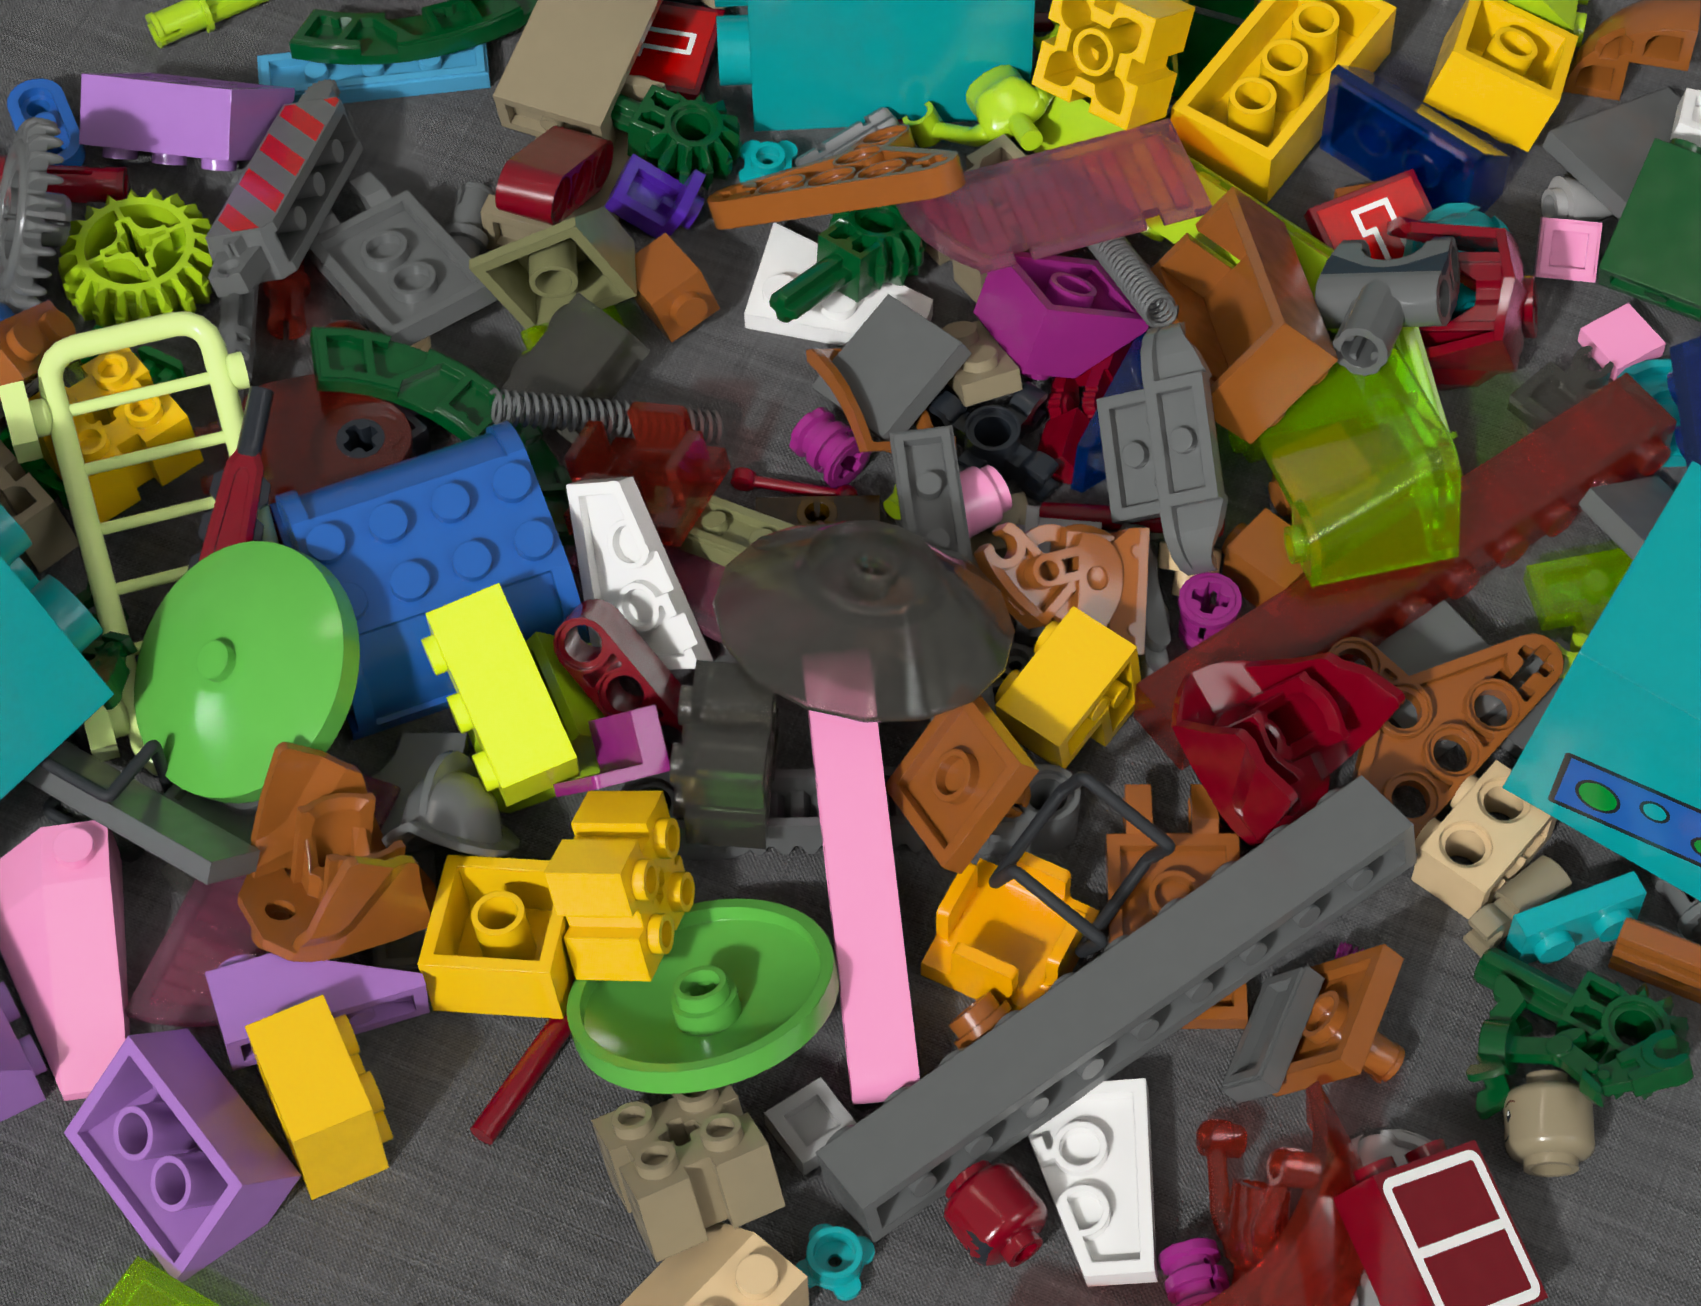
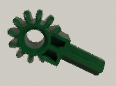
[611,84,742,190]
[769,204,928,323]
[1473,948,1691,1101]

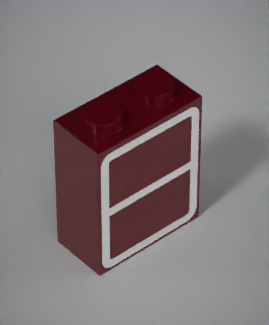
[1333,1138,1548,1306]

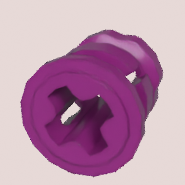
[789,407,872,488]
[1178,572,1242,656]
[1158,1238,1239,1306]

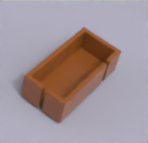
[1151,186,1338,445]

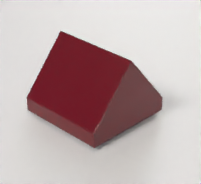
[1037,407,1103,489]

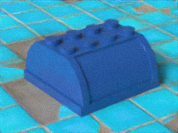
[270,420,591,741]

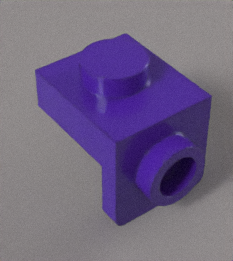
[605,154,706,239]

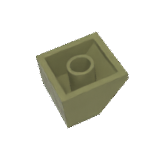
[469,206,637,337]

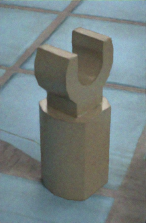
[1463,855,1572,957]

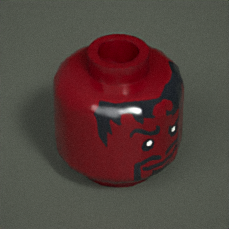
[943,1160,1048,1267]

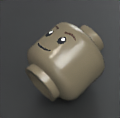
[1503,1070,1595,1177]

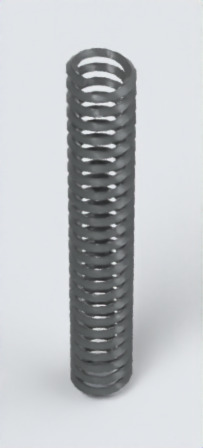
[1076,200,1179,328]
[489,388,724,445]

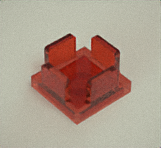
[563,401,731,547]

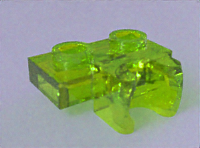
[1523,548,1633,635]

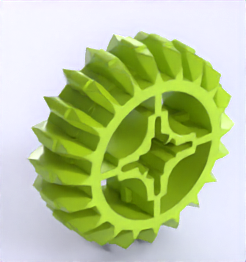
[58,188,214,327]

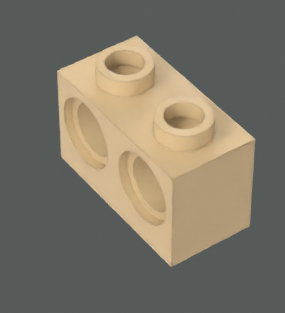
[1411,760,1557,919]

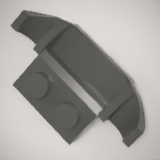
[1096,322,1228,576]

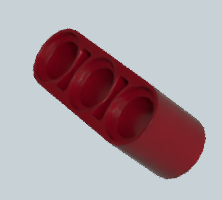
[495,125,614,225]
[553,599,708,771]

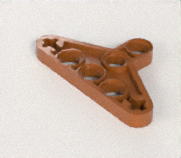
[707,124,967,230]
[1328,633,1564,839]

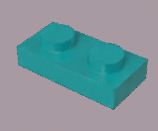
[1505,871,1647,964]

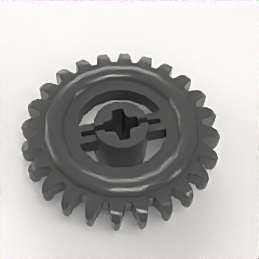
[0,117,72,314]

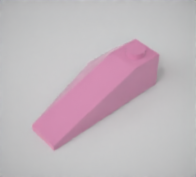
[0,820,130,1101]

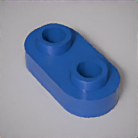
[7,79,86,166]

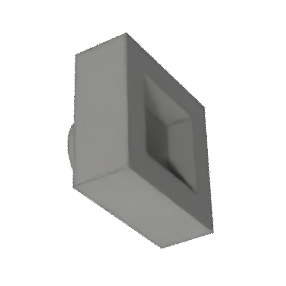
[764,1077,857,1176]

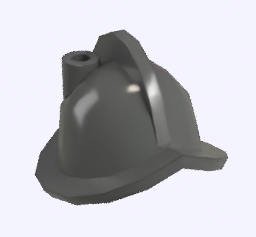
[381,750,520,858]

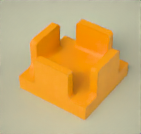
[921,847,1100,1012]

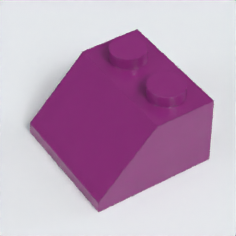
[973,249,1149,381]

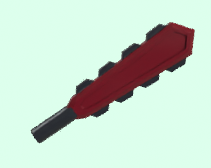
[187,386,275,571]

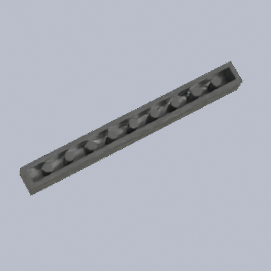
[815,775,1417,1243]

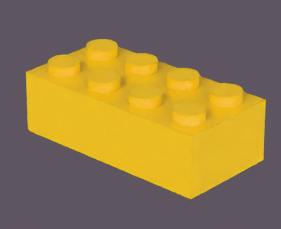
[1169,0,1397,204]

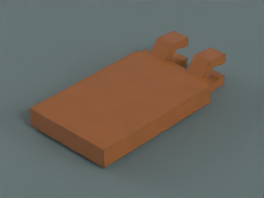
[1105,784,1248,1029]

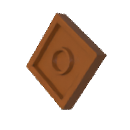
[885,684,1039,874]
[1272,944,1405,1097]

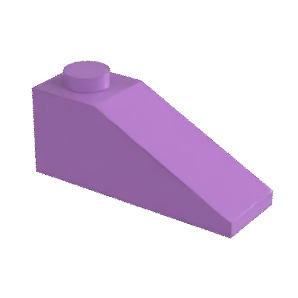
[205,953,430,1071]

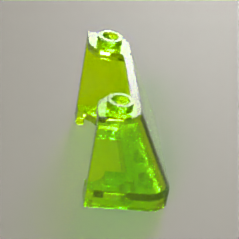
[1228,343,1461,587]

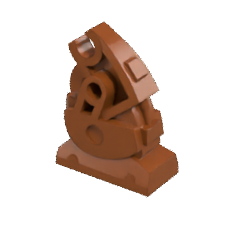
[973,522,1150,656]

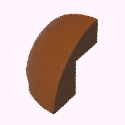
[1563,0,1701,101]

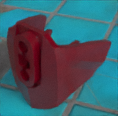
[1382,216,1538,396]
[1171,652,1406,847]

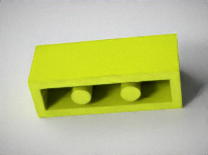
[421,583,580,807]

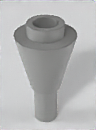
[1541,176,1614,222]

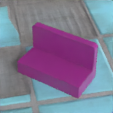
[553,705,671,797]

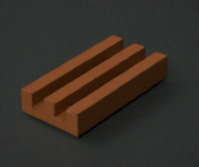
[1608,917,1701,1004]

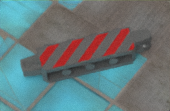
[205,79,363,297]

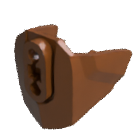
[237,742,437,962]

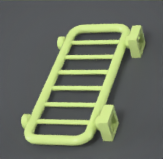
[0,311,279,776]

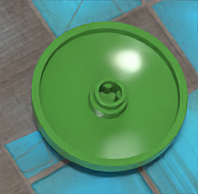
[134,541,360,804]
[567,898,839,1094]

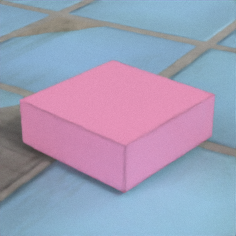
[1534,217,1603,283]
[1577,303,1666,382]

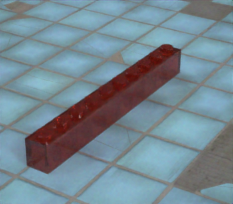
[1134,373,1677,770]

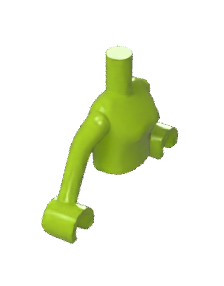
[902,20,1060,151]

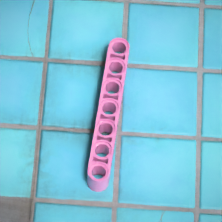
[802,648,920,1105]

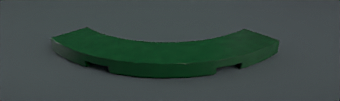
[289,0,538,65]
[310,327,575,546]

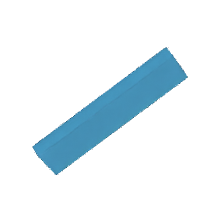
[257,43,491,103]

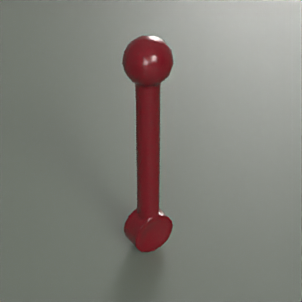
[730,467,858,496]

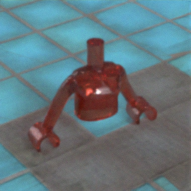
[1196,1119,1321,1306]

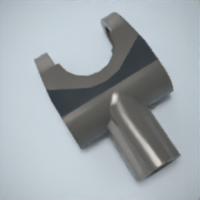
[1315,237,1460,376]

